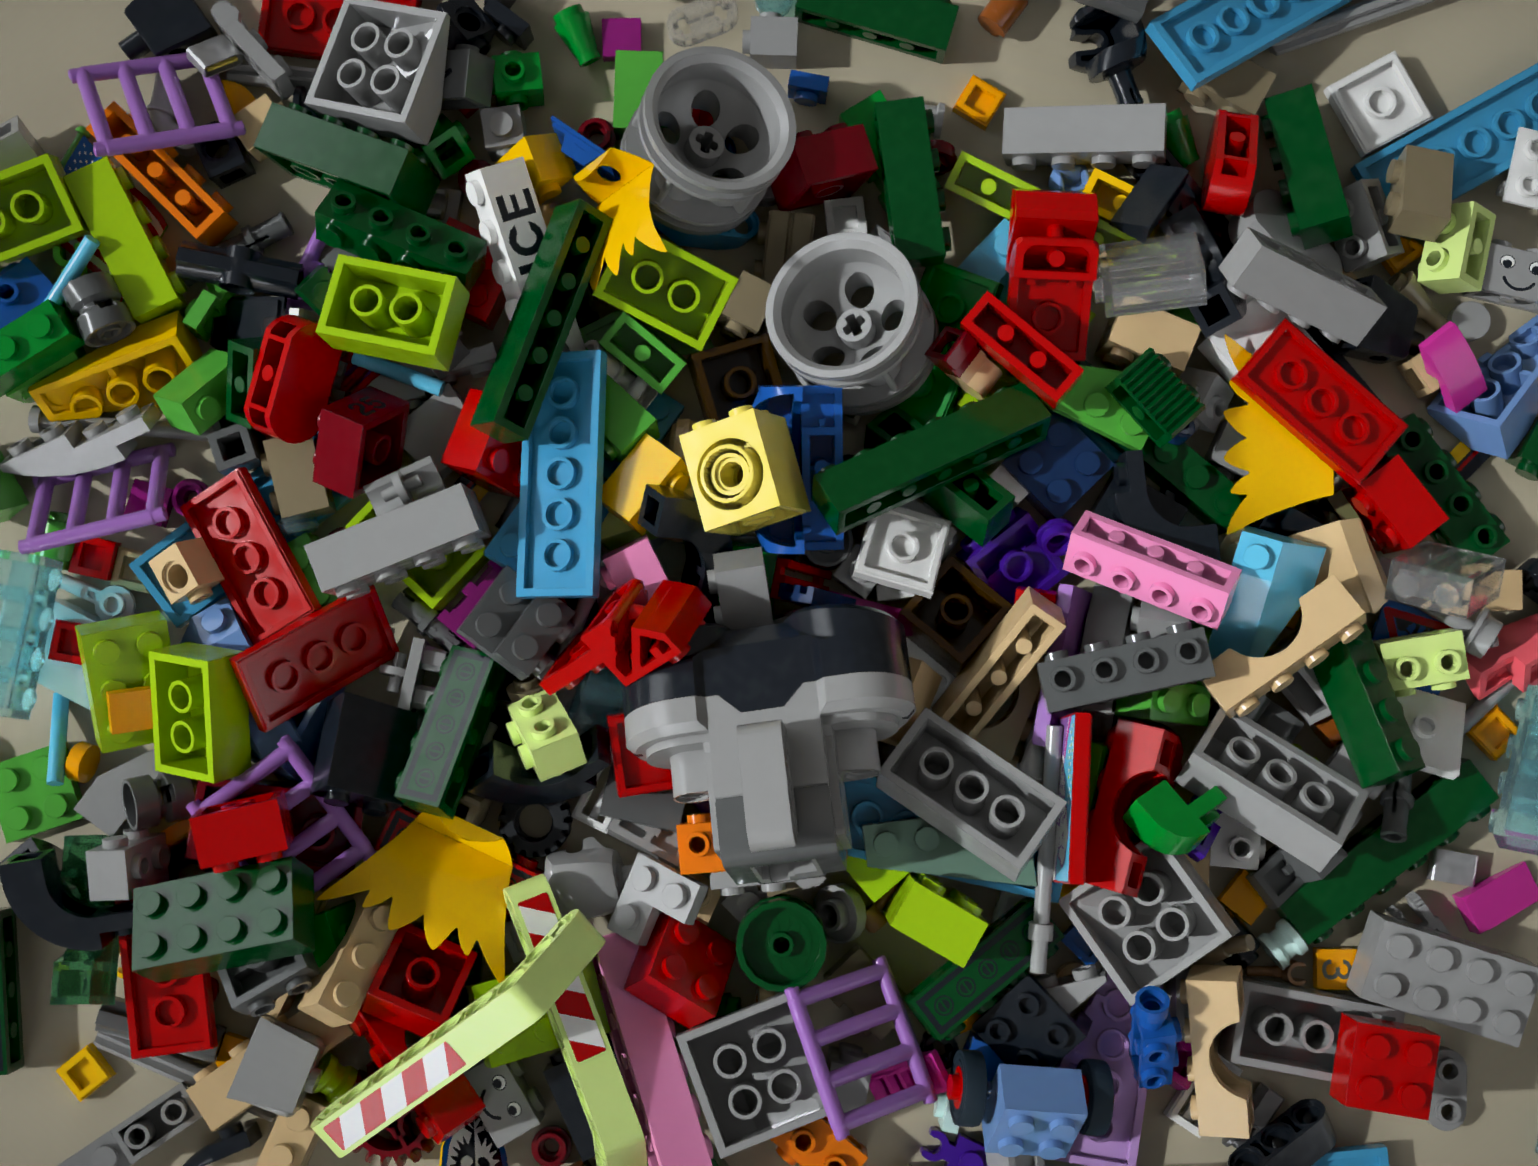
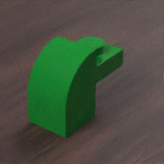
[1122,780,1227,855]

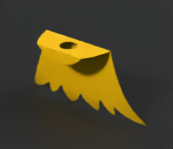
[573,148,667,290]
[1223,334,1334,535]
[317,812,513,983]

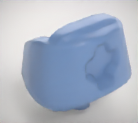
[1048,165,1090,192]

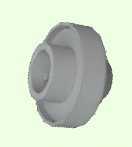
[813,883,867,944]

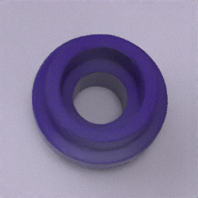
[1036,518,1075,556]

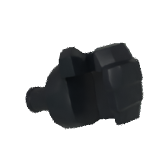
[1068,5,1147,104]

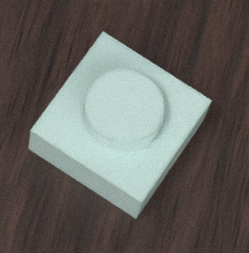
[933,1091,959,1134]

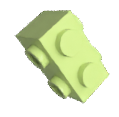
[1417,201,1496,294]
[1373,628,1470,697]
[505,690,587,782]

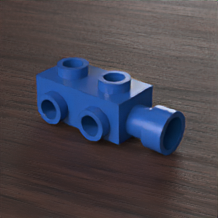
[1128,986,1182,1089]

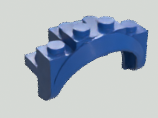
[752,385,844,554]

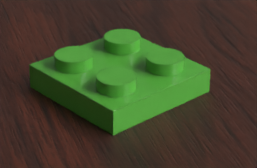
[0,745,84,843]

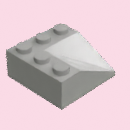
[304,0,450,146]
[1059,841,1240,1006]
[676,992,827,1159]

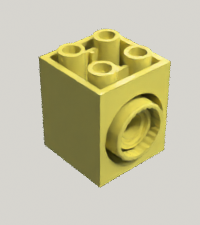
[679,405,811,536]

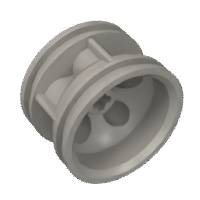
[620,46,796,235]
[765,232,940,415]

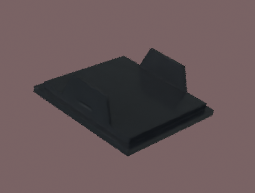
[210,296,287,353]

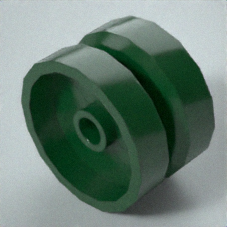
[735,894,827,993]

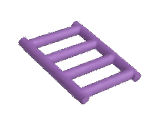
[68,52,246,157]
[18,442,176,555]
[186,734,376,893]
[784,955,938,1141]

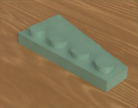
[861,817,1037,887]

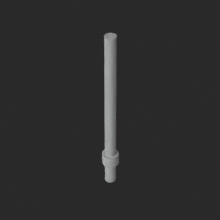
[1028,725,1063,974]

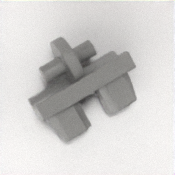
[363,456,447,516]
[379,637,449,712]

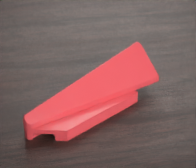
[1465,613,1538,701]

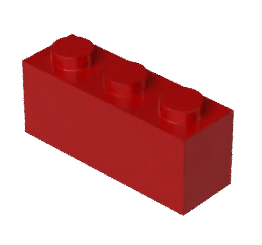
[960,290,1084,409]

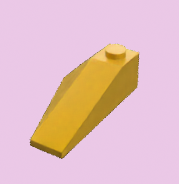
[28,311,202,422]

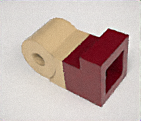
[924,326,1003,400]

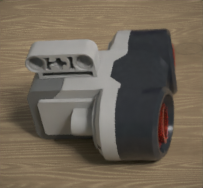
[621,604,916,885]

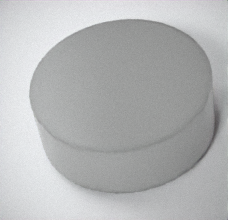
[1447,301,1491,342]

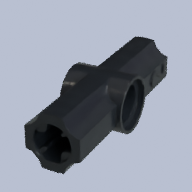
[175,241,305,300]

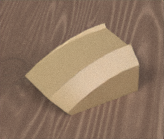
[1288,518,1390,614]

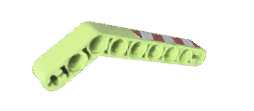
[503,873,648,1166]
[310,909,606,1158]

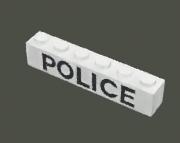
[465,156,586,352]

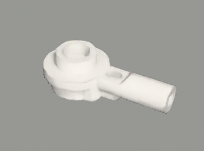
[58,574,136,620]

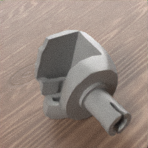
[543,837,658,919]

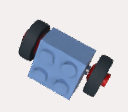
[947,1049,1114,1160]

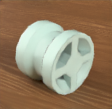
[1257,918,1309,970]

